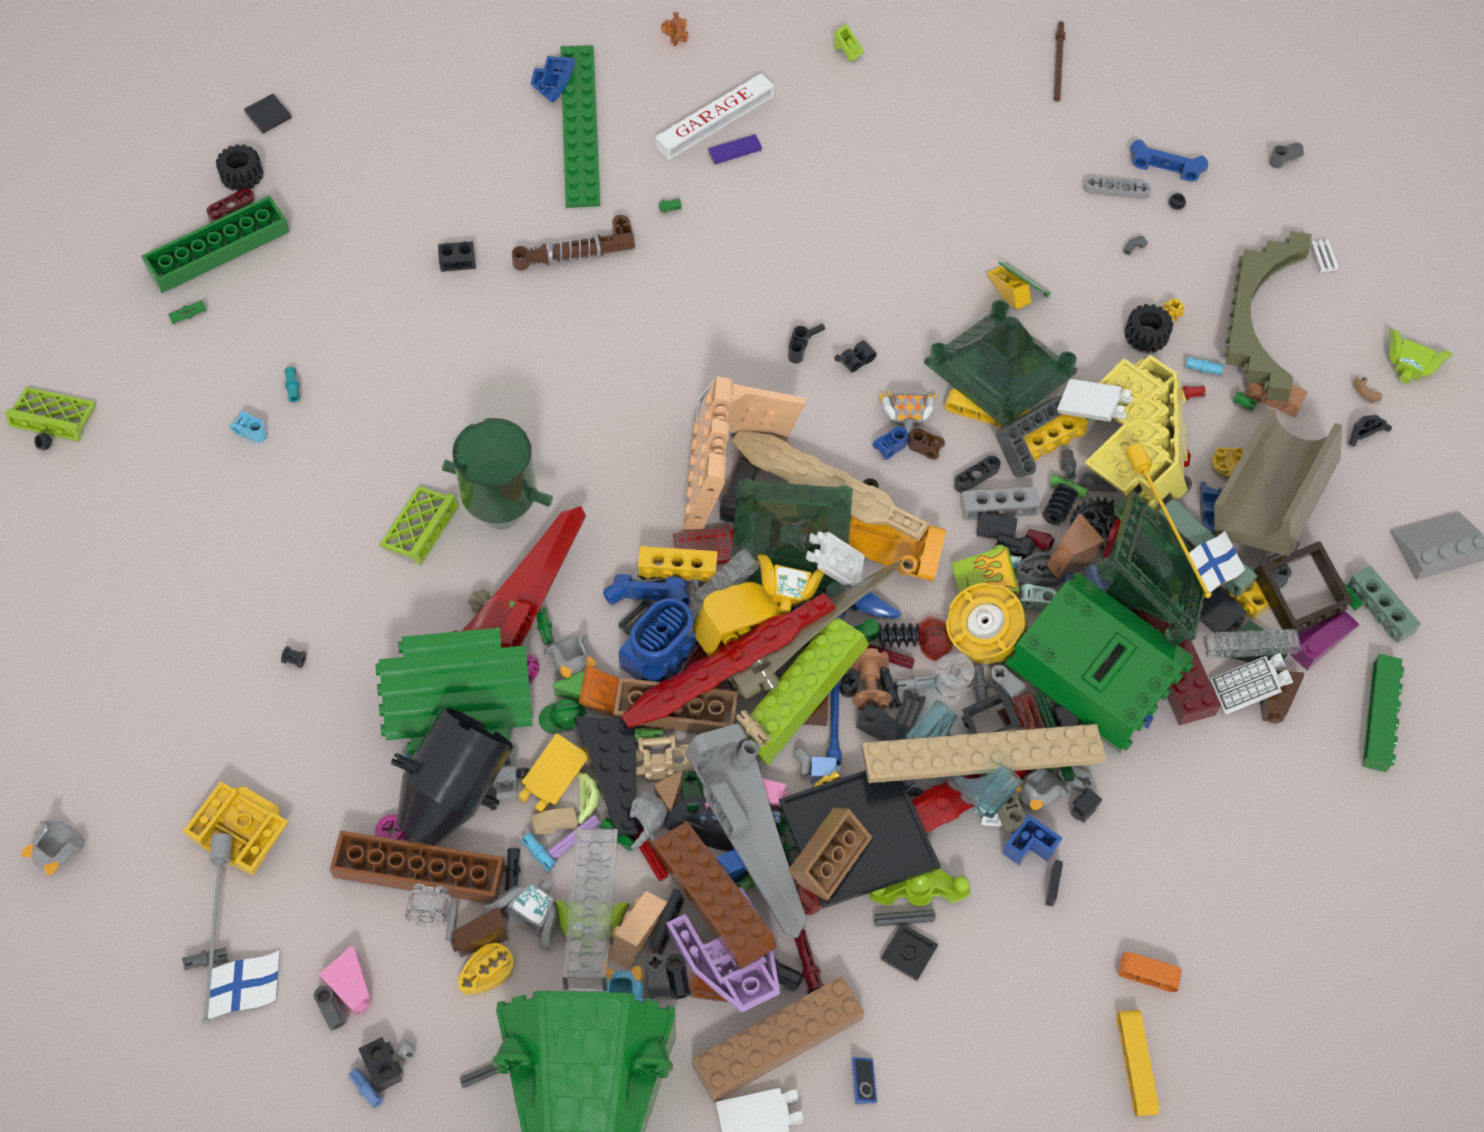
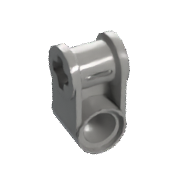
[988,665,1026,703]

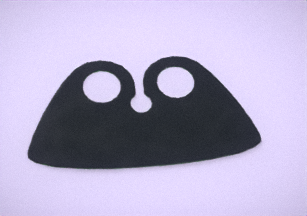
[663,797,734,851]

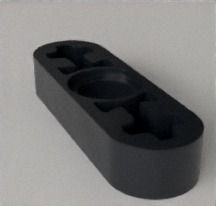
[953,456,1001,493]

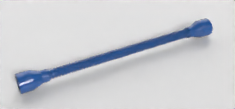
[826,611,845,765]

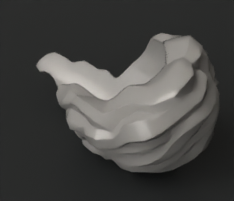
[630,790,667,850]

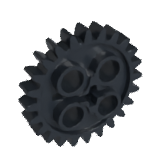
[1070,496,1130,553]

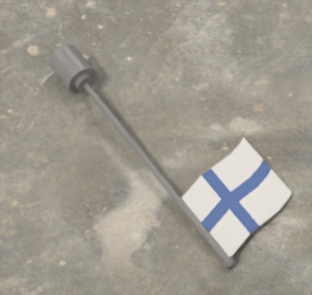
[202,833,279,1024]

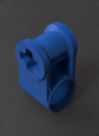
[872,427,908,460]

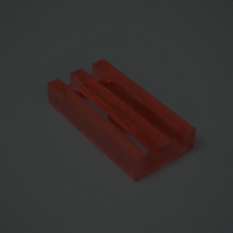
[1013,693,1045,730]

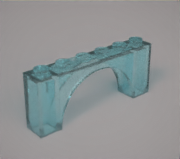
[906,700,1024,819]

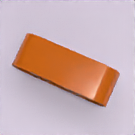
[1118,952,1182,992]

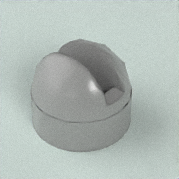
[397,1039,415,1059]

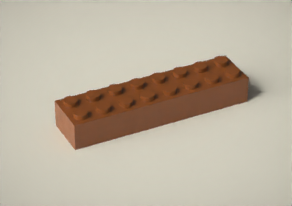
[652,821,777,970]
[330,830,505,904]

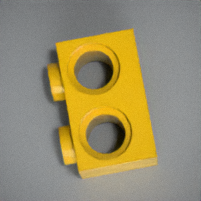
[1228,580,1270,620]

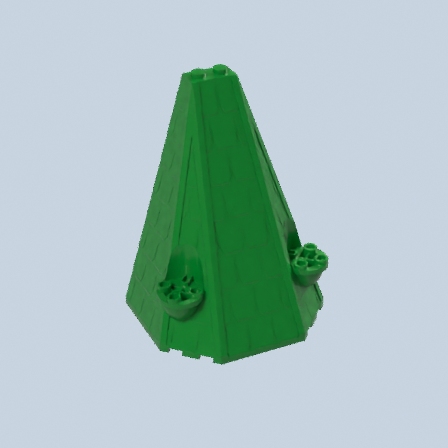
[492,990,676,1132]

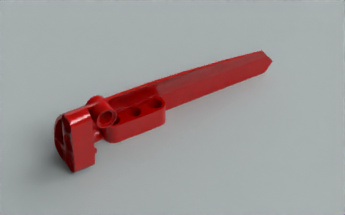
[452,506,586,648]

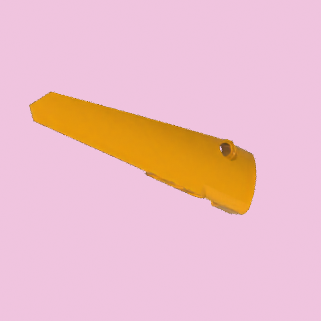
[741,480,946,582]

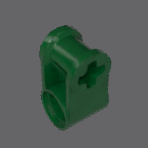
[681,771,705,812]

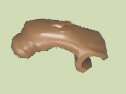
[1353,377,1382,403]

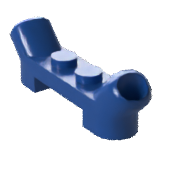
[1130,139,1208,182]
[603,574,691,606]

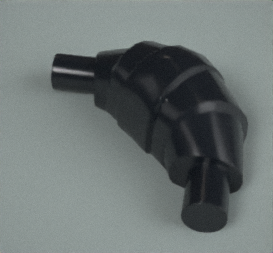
[1348,415,1392,447]

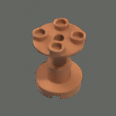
[850,648,892,711]

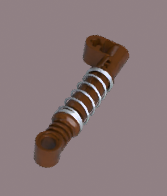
[512,215,635,270]

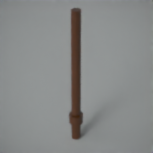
[1054,21,1066,101]

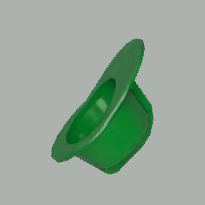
[539,699,586,733]

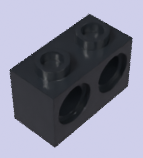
[438,241,476,272]
[358,1037,403,1093]

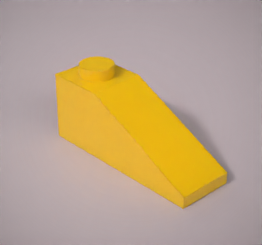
[986,266,1032,309]

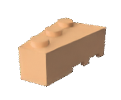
[609,891,668,970]

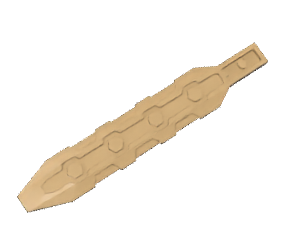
[732,430,929,541]

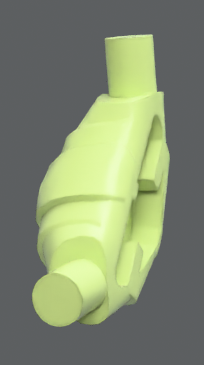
[576,771,601,824]

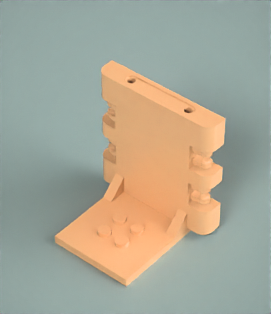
[682,376,805,531]

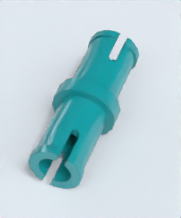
[284,367,300,403]

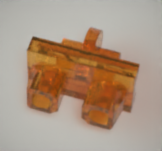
[661,12,688,46]

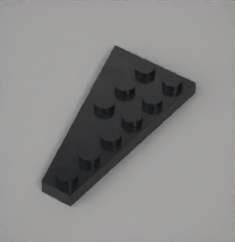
[574,716,638,836]

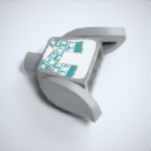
[484,880,557,950]

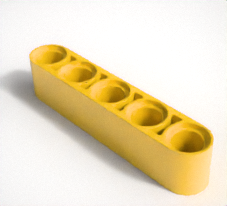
[944,389,1030,427]
[1117,1009,1159,1117]

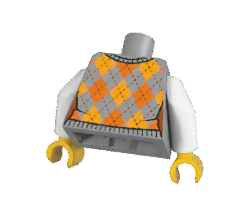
[879,391,936,435]

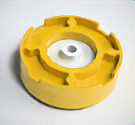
[946,583,1028,664]

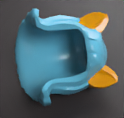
[602,966,644,1003]

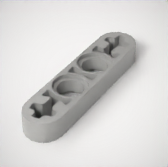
[1083,176,1151,199]

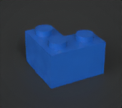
[1002,814,1063,865]

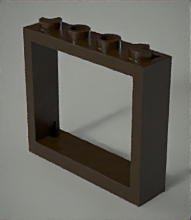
[1253,541,1353,633]

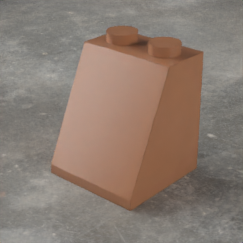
[1046,514,1105,578]

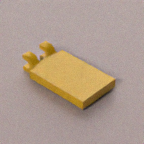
[518,733,588,813]

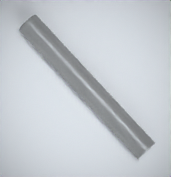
[445,897,459,941]

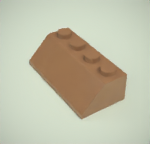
[788,808,872,900]

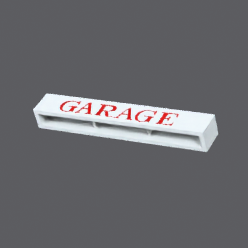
[655,73,774,160]

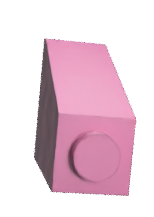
[319,945,372,1016]

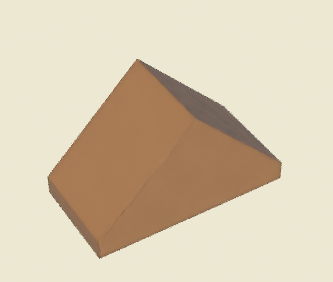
[654,771,683,814]

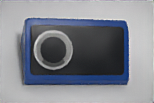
[851,1057,877,1104]

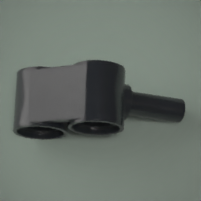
[788,323,825,364]
[834,340,877,373]

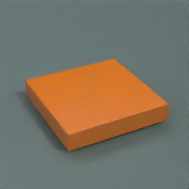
[579,666,619,717]

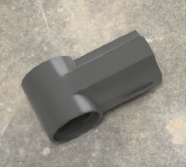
[1269,142,1304,168]
[314,985,348,1031]

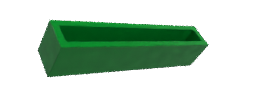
[1362,654,1404,772]

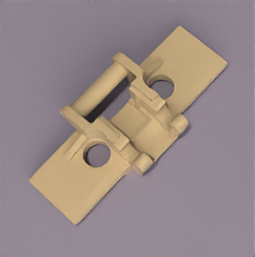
[635,734,694,781]

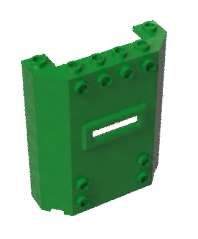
[1005,572,1194,753]

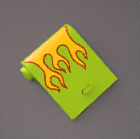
[952,545,1019,595]

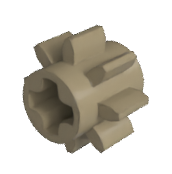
[469,589,491,613]

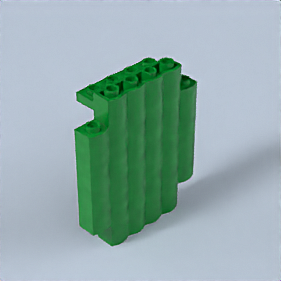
[375,628,533,757]

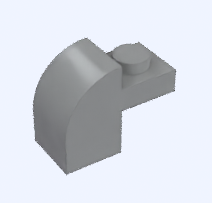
[496,755,518,800]

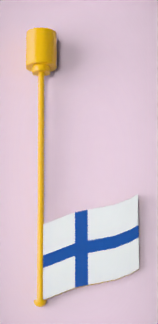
[1125,443,1245,598]

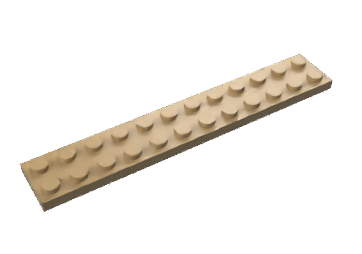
[861,724,1107,783]

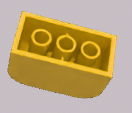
[693,582,783,656]

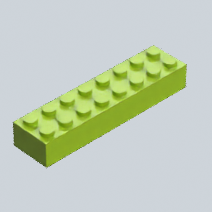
[741,617,869,766]

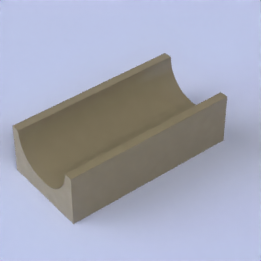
[1214,409,1342,556]

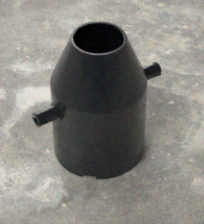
[391,706,514,846]

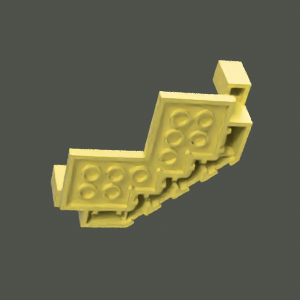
[1085,355,1188,529]

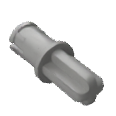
[895,675,935,692]

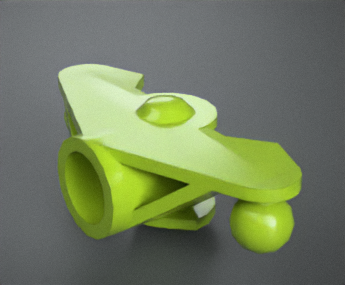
[869,869,971,906]

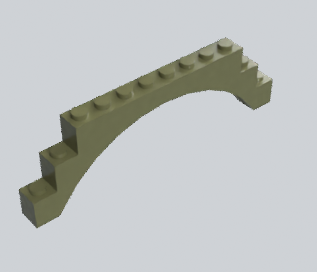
[1223,231,1312,402]

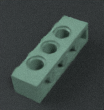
[1348,566,1421,643]

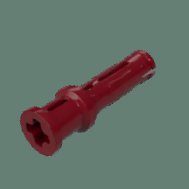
[794,929,825,994]

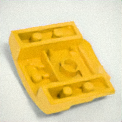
[183,781,289,876]

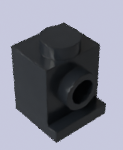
[1070,786,1103,823]

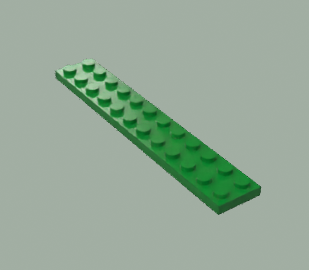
[560,45,600,208]

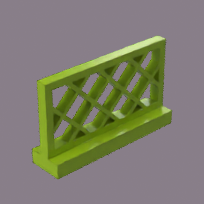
[5,387,96,441]
[380,486,459,565]

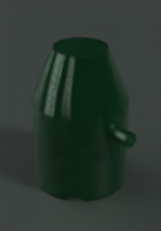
[442,418,553,529]

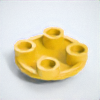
[1212,447,1245,477]

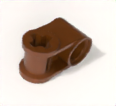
[908,428,945,460]

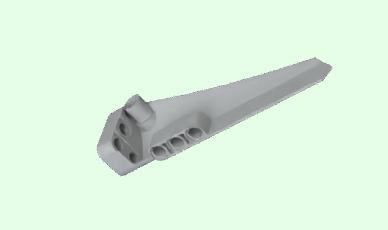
[685,724,807,938]

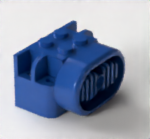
[619,598,700,682]

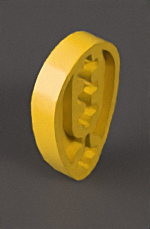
[458,943,514,995]

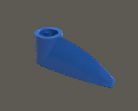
[849,592,901,618]

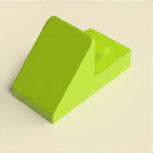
[834,24,864,62]

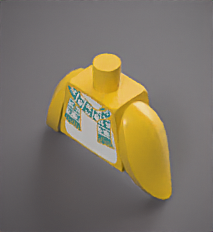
[757,554,825,614]

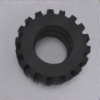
[216,144,263,191]
[1124,304,1173,353]

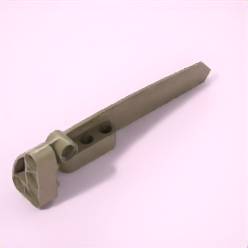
[727,560,903,700]

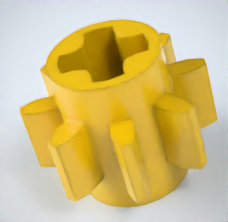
[1162,298,1185,321]

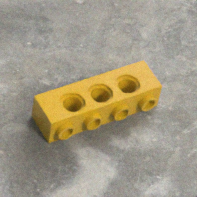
[1024,414,1089,461]
[638,546,717,582]

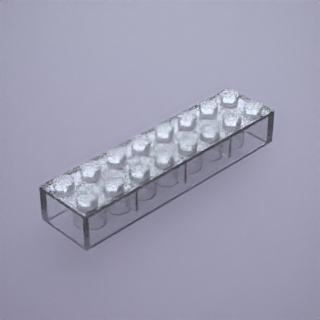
[562,828,619,991]

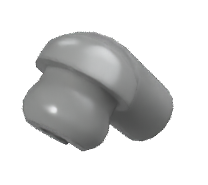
[793,747,811,775]

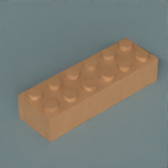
[613,678,738,734]

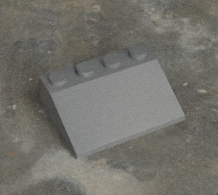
[1390,512,1484,580]

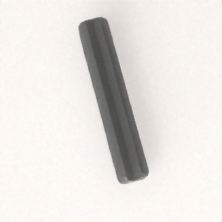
[874,909,936,926]

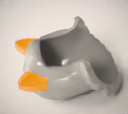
[543,634,596,678]
[1012,768,1070,810]
[21,821,84,875]

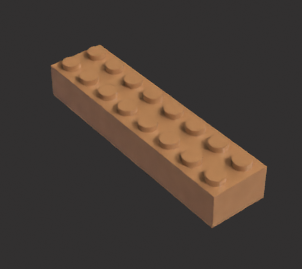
[692,976,864,1103]

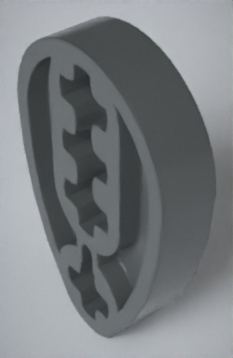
[1014,552,1065,587]

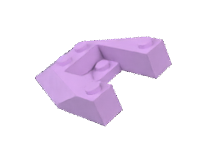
[667,887,780,1013]

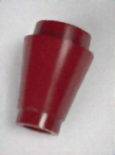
[1025,529,1055,551]

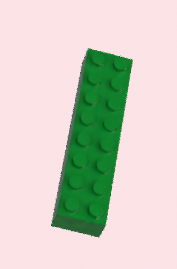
[141,195,289,293]

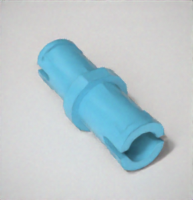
[1185,356,1224,376]
[520,832,557,872]

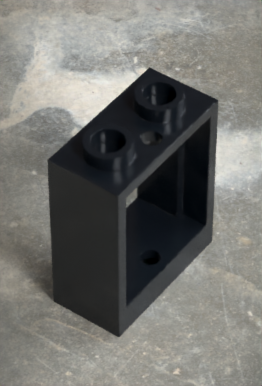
[961,691,1023,734]

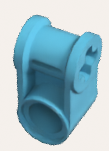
[229,411,267,443]

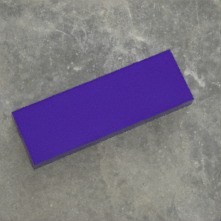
[708,134,762,165]

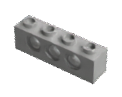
[960,486,1040,520]

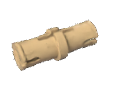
[736,710,770,747]

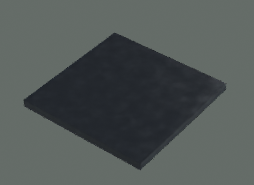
[779,770,941,909]

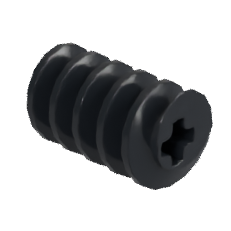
[1042,484,1078,525]
[878,623,919,648]

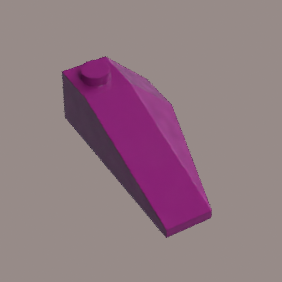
[1281,611,1359,671]

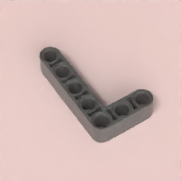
[996,395,1063,478]

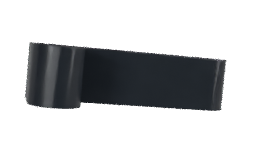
[720,458,757,525]

